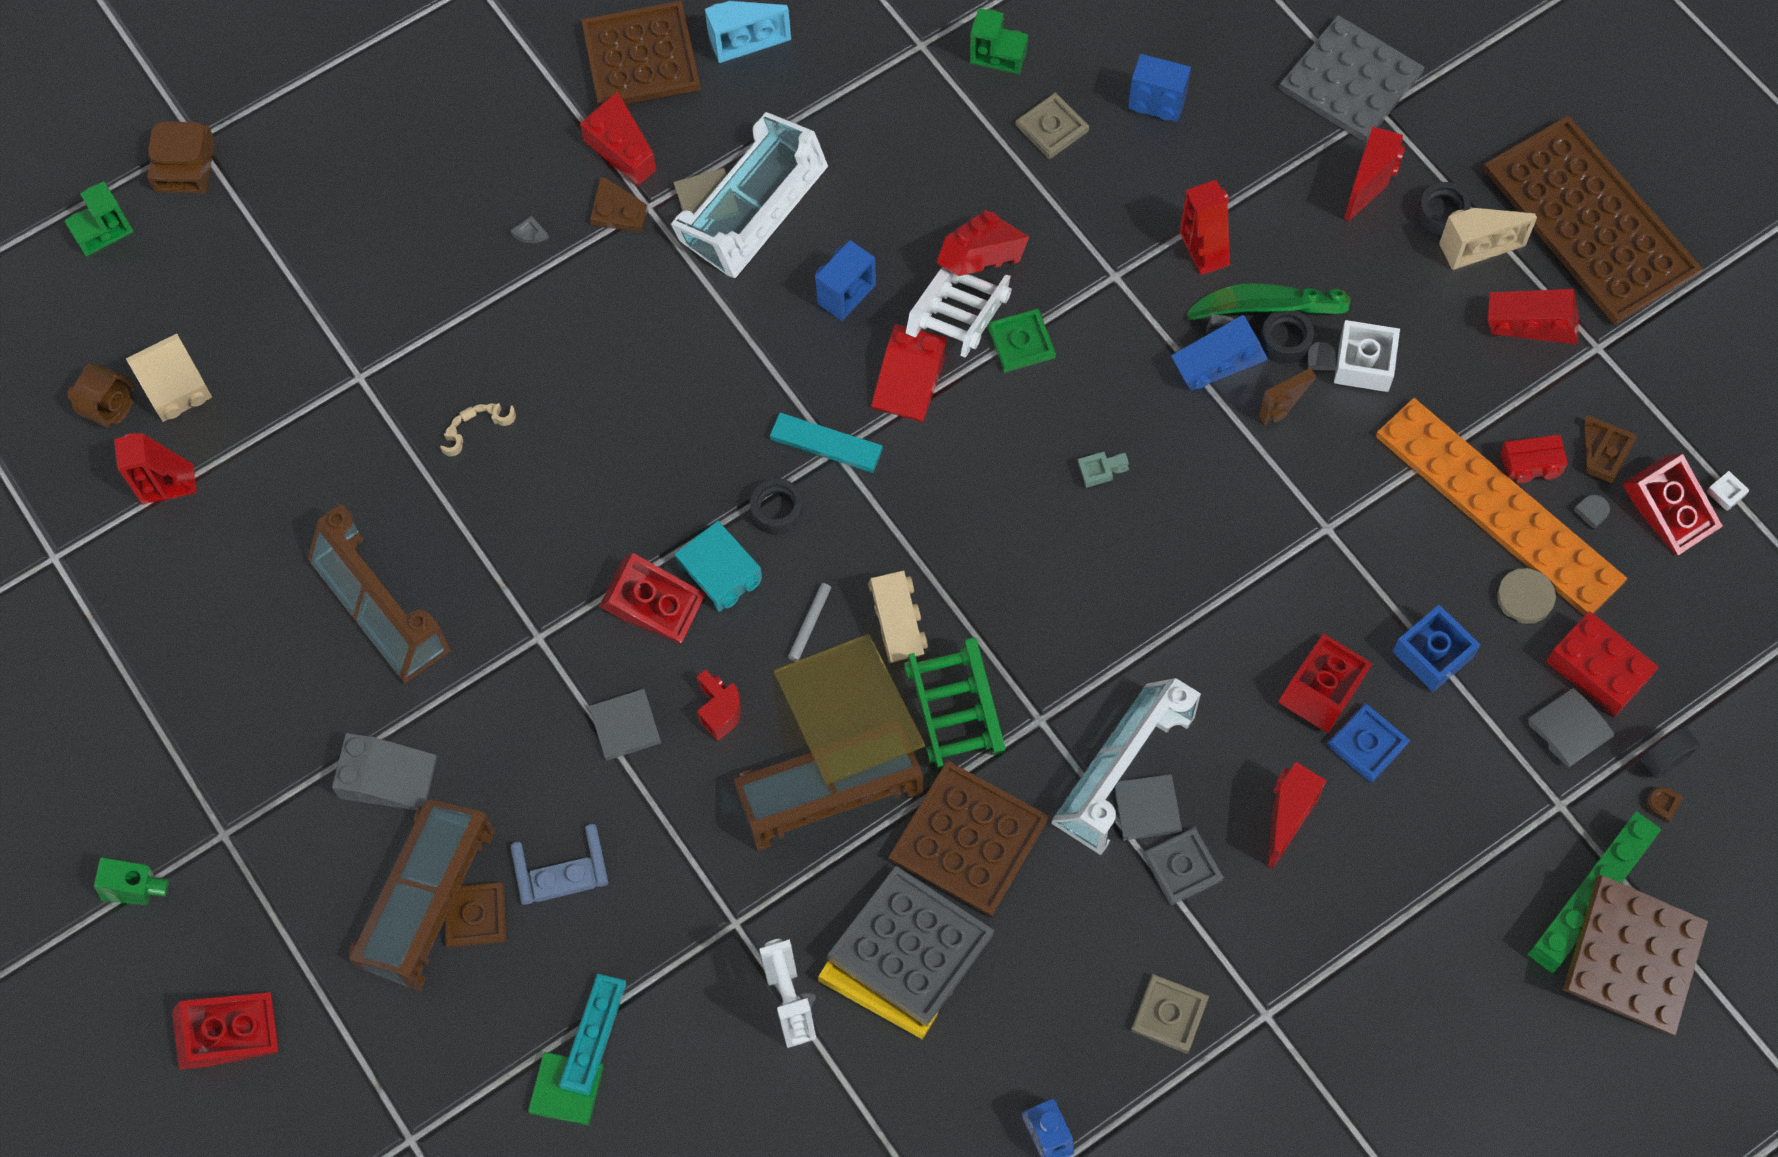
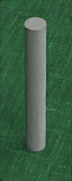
[788,583,831,662]

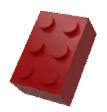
[1546,611,1659,718]

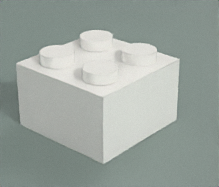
[1334,320,1400,392]

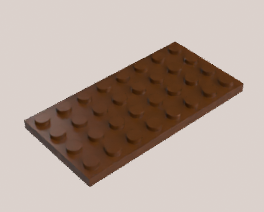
[1482,115,1703,325]

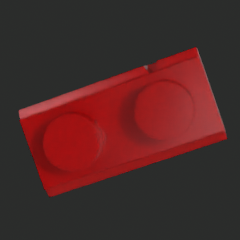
[1500,435,1567,483]

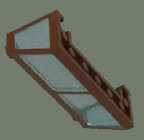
[308,503,451,684]
[733,722,923,851]
[349,799,495,992]

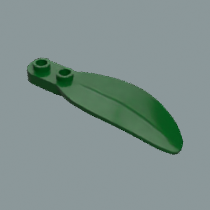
[1187,284,1351,320]

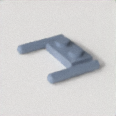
[510,824,609,905]

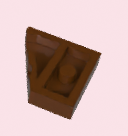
[590,177,648,233]
[1259,368,1316,425]
[1584,415,1637,483]

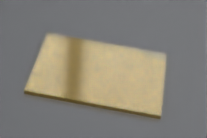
[774,634,925,785]

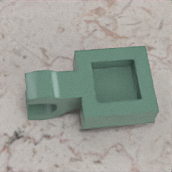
[1078,452,1129,488]

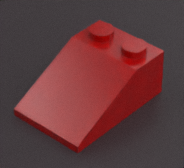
[1344,126,1405,221]
[871,324,947,423]
[1622,454,1722,555]
[599,553,705,643]
[1279,633,1373,733]
[1268,762,1326,869]
[172,992,278,1070]

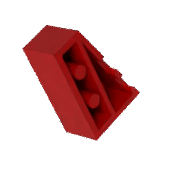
[580,91,656,186]
[1179,180,1230,275]
[936,210,1030,276]
[1488,289,1579,345]
[114,433,197,505]

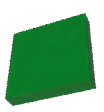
[987,308,1056,373]
[528,1052,604,1126]

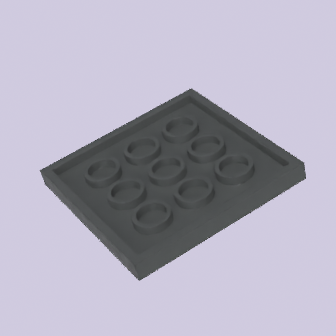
[1279,15,1424,142]
[827,866,995,1026]

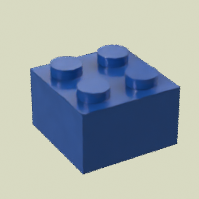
[1128,54,1191,122]
[815,240,876,321]
[1393,605,1480,692]

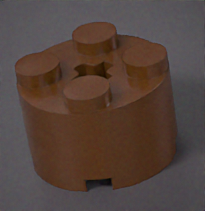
[67,363,135,427]

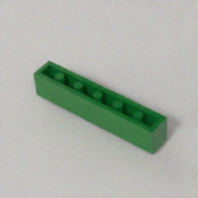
[1528,811,1661,973]

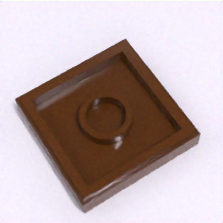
[445,882,507,948]

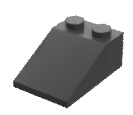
[332,733,437,810]

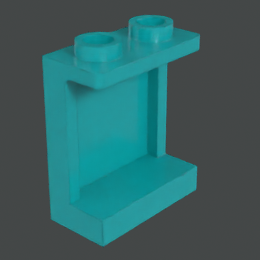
[674,521,762,612]

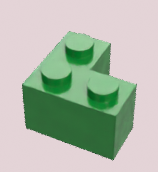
[970,8,1028,74]
[64,181,133,257]

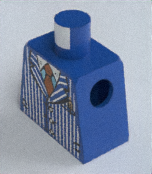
[1021,1098,1074,1157]

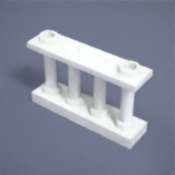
[906,267,1012,358]
[759,939,816,1048]

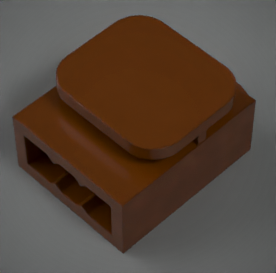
[147,122,215,193]

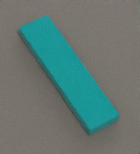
[770,413,883,473]
[559,973,627,1096]

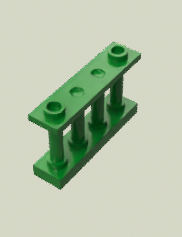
[904,637,1006,769]

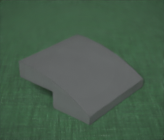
[1528,688,1614,767]

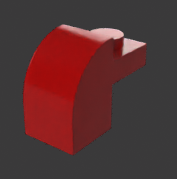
[697,670,741,741]

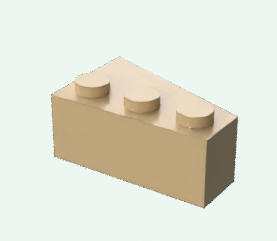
[868,571,928,664]

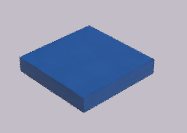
[1327,703,1410,784]

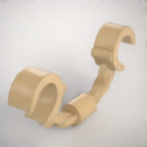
[440,403,516,456]

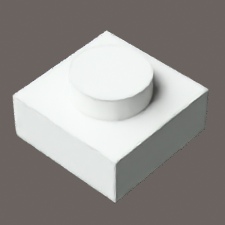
[1707,471,1749,511]

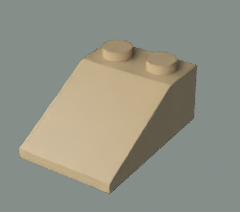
[1439,208,1537,270]
[126,334,212,422]

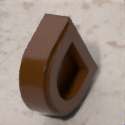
[1646,787,1683,823]

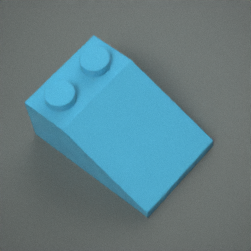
[705,1,791,63]

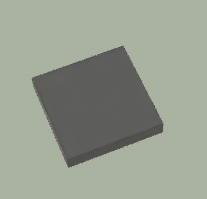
[589,689,661,761]
[1114,774,1182,841]
[1143,827,1224,906]

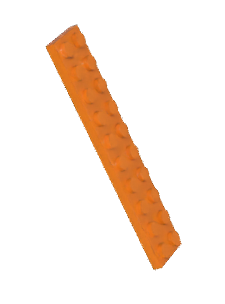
[1376,398,1628,616]

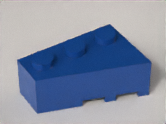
[1171,315,1268,391]

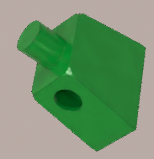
[94,858,169,905]

